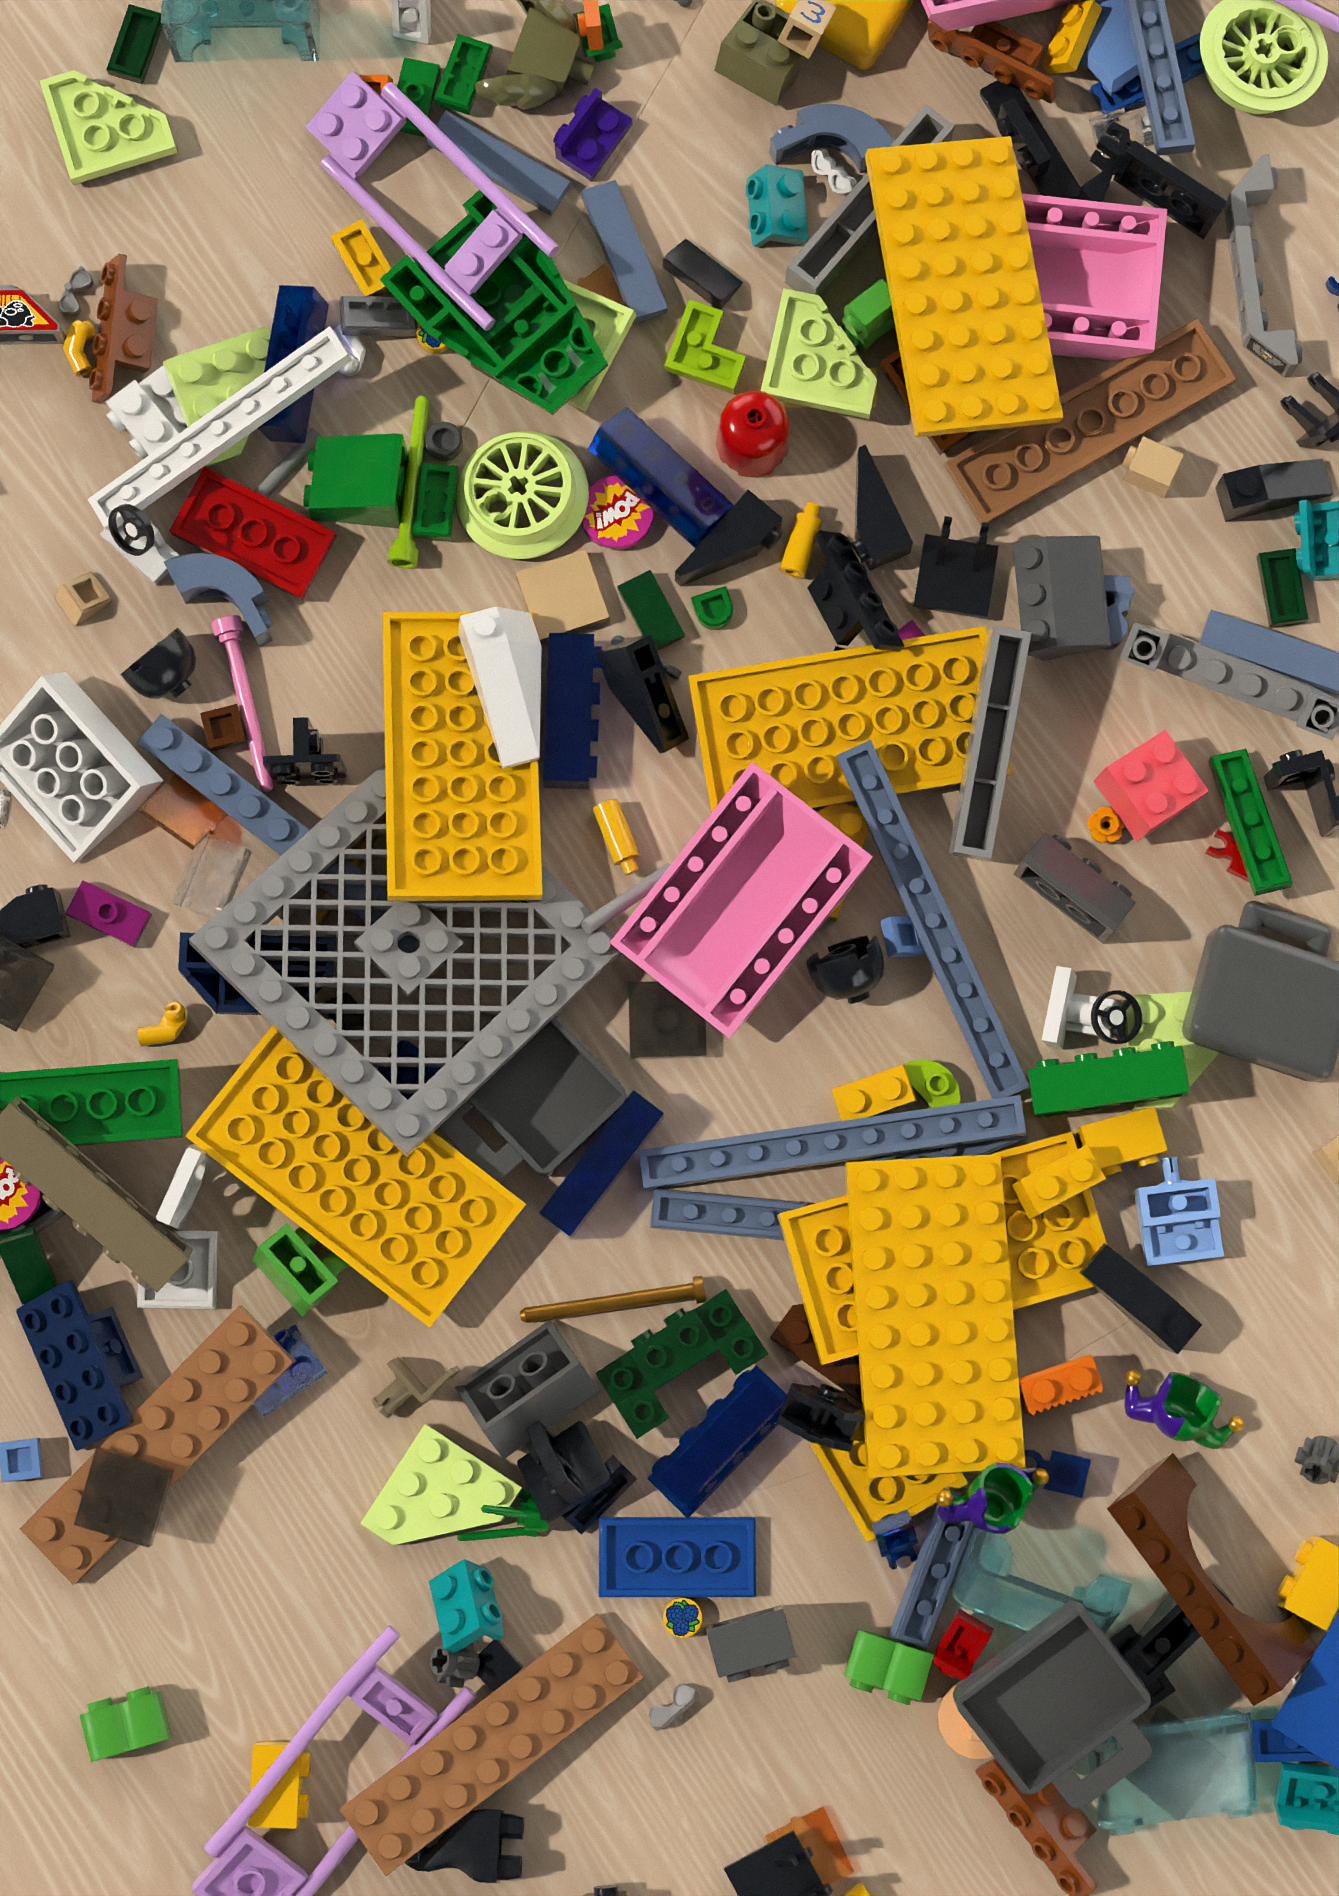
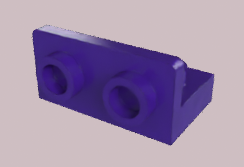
[553,87,633,181]

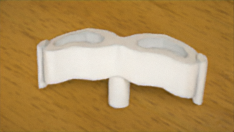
[811,148,857,194]

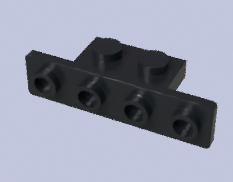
[980,80,1081,199]
[807,530,905,652]

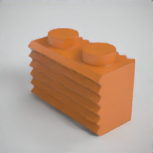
[1019,1355,1103,1416]

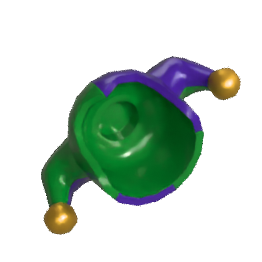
[1124,1369,1244,1449]
[936,1463,1049,1534]

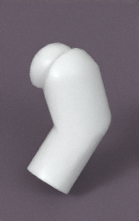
[334,324,366,376]

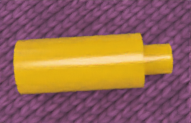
[779,502,822,578]
[593,799,640,876]

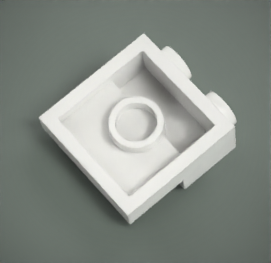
[106,365,188,460]

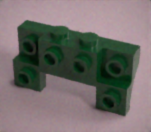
[595,1289,768,1439]

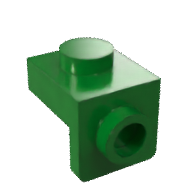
[573,3,623,63]

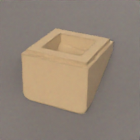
[55,571,112,626]

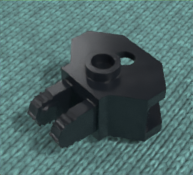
[777,1383,865,1452]

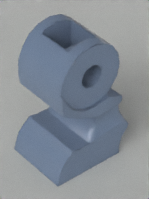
[1100,575,1135,650]

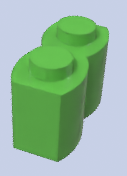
[841,279,895,352]
[844,1628,934,1705]
[79,1686,172,1762]

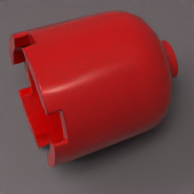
[716,390,790,478]

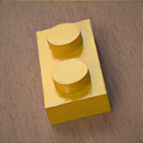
[1042,0,1102,74]
[330,219,391,297]
[831,1064,917,1121]

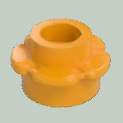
[1087,806,1125,843]

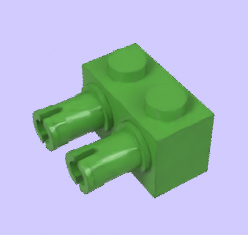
[252,1223,349,1317]

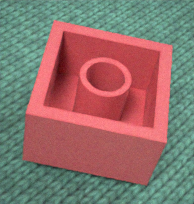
[1093,730,1209,842]

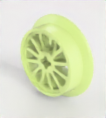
[1200,0,1328,114]
[456,431,589,559]

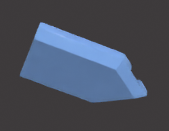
[1080,0,1140,96]

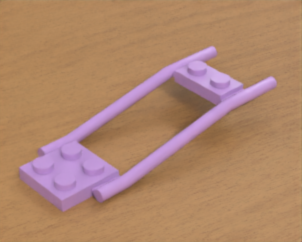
[306,71,559,331]
[192,1625,477,1896]

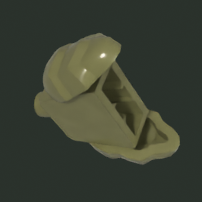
[475,0,595,109]

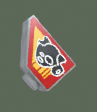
[0,285,66,345]

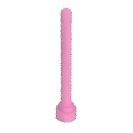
[211,615,274,792]

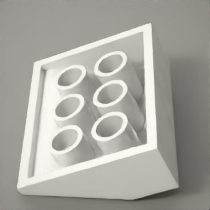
[0,672,164,863]

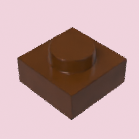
[200,704,247,752]

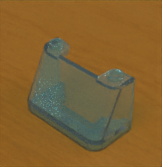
[161,0,320,62]
[951,1527,1132,1634]
[1088,1707,1258,1836]

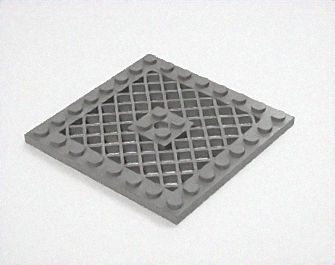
[189,763,622,1157]

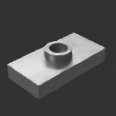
[339,296,417,336]

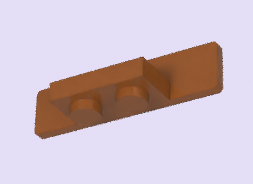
[927,20,1056,104]
[89,253,158,404]
[975,1759,1097,1896]

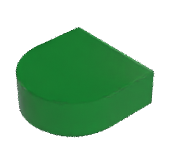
[691,586,733,630]

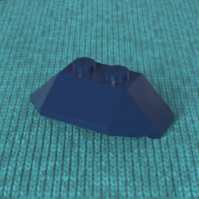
[178,932,335,1015]

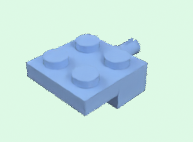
[1134,1157,1224,1267]

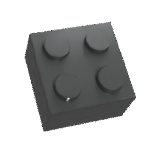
[705,1605,796,1683]

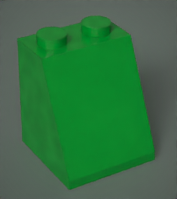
[303,433,408,529]

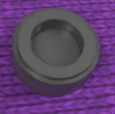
[425,422,463,461]

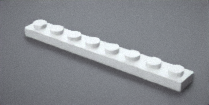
[88,326,353,532]

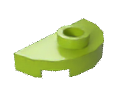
[904,1059,961,1108]

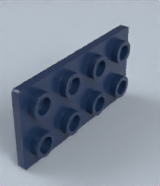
[16,1280,144,1451]

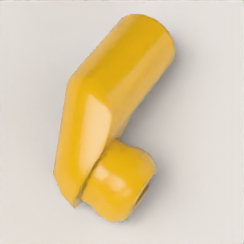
[63,320,95,377]
[138,1002,188,1047]

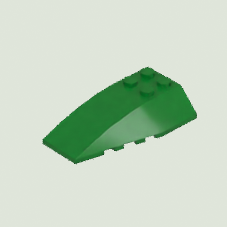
[379,190,608,415]

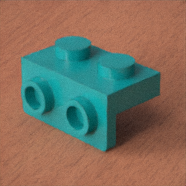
[746,164,809,247]
[1294,500,1339,581]
[429,1559,504,1654]
[1274,1762,1339,1835]

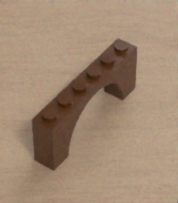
[1107,1453,1318,1706]

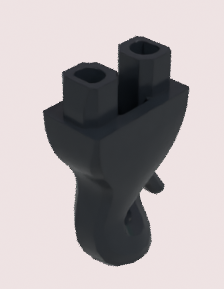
[405,1809,525,1883]

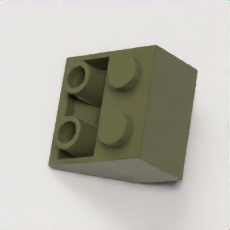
[714,0,806,106]

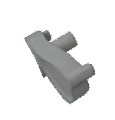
[59,266,93,316]
[649,1684,699,1731]

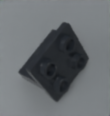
[263,717,347,785]
[517,1420,612,1523]

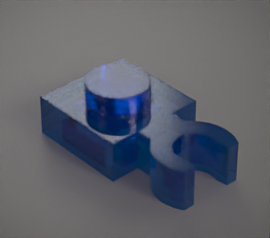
[1021,1450,1092,1498]
[871,1510,919,1570]

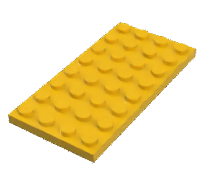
[865,136,1063,438]
[382,612,543,901]
[688,626,1011,813]
[185,1026,526,1328]
[777,1131,1107,1365]
[845,1154,1026,1478]

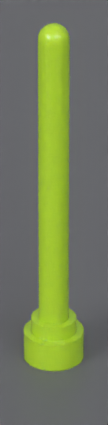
[387,395,430,569]

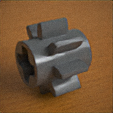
[1294,1436,1339,1484]
[430,1643,480,1688]

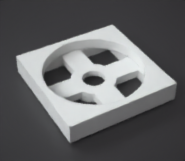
[156,1148,212,1230]

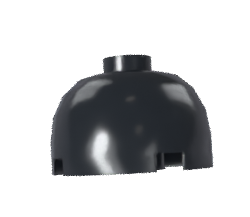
[120,627,196,699]
[806,935,884,1004]

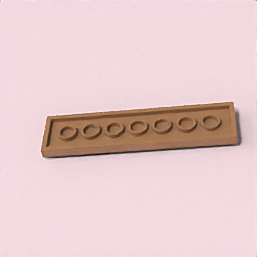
[944,318,1236,524]
[20,1305,296,1585]
[339,1613,644,1876]

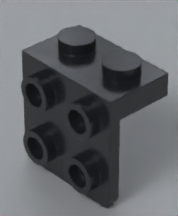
[1263,750,1339,837]

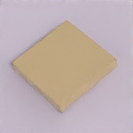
[515,549,610,643]

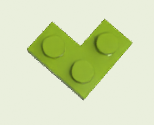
[664,299,746,394]

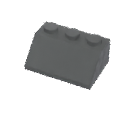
[1013,535,1111,661]
[1014,832,1136,943]
[455,1320,600,1459]

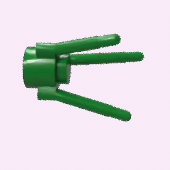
[457,1490,549,1541]

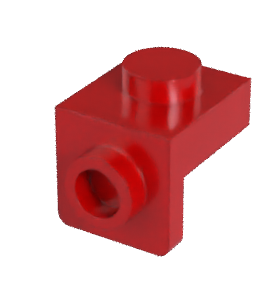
[932,1609,994,1681]

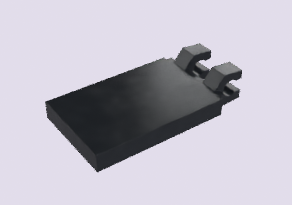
[1089,121,1228,240]

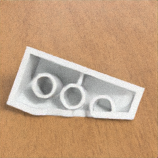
[458,607,542,769]

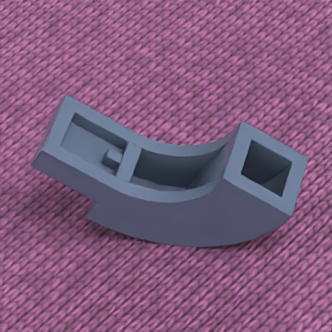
[769,104,894,173]
[164,553,274,647]

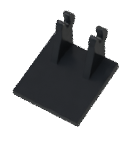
[1280,372,1339,447]
[913,516,999,619]
[724,1830,834,1896]

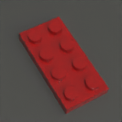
[169,466,337,600]

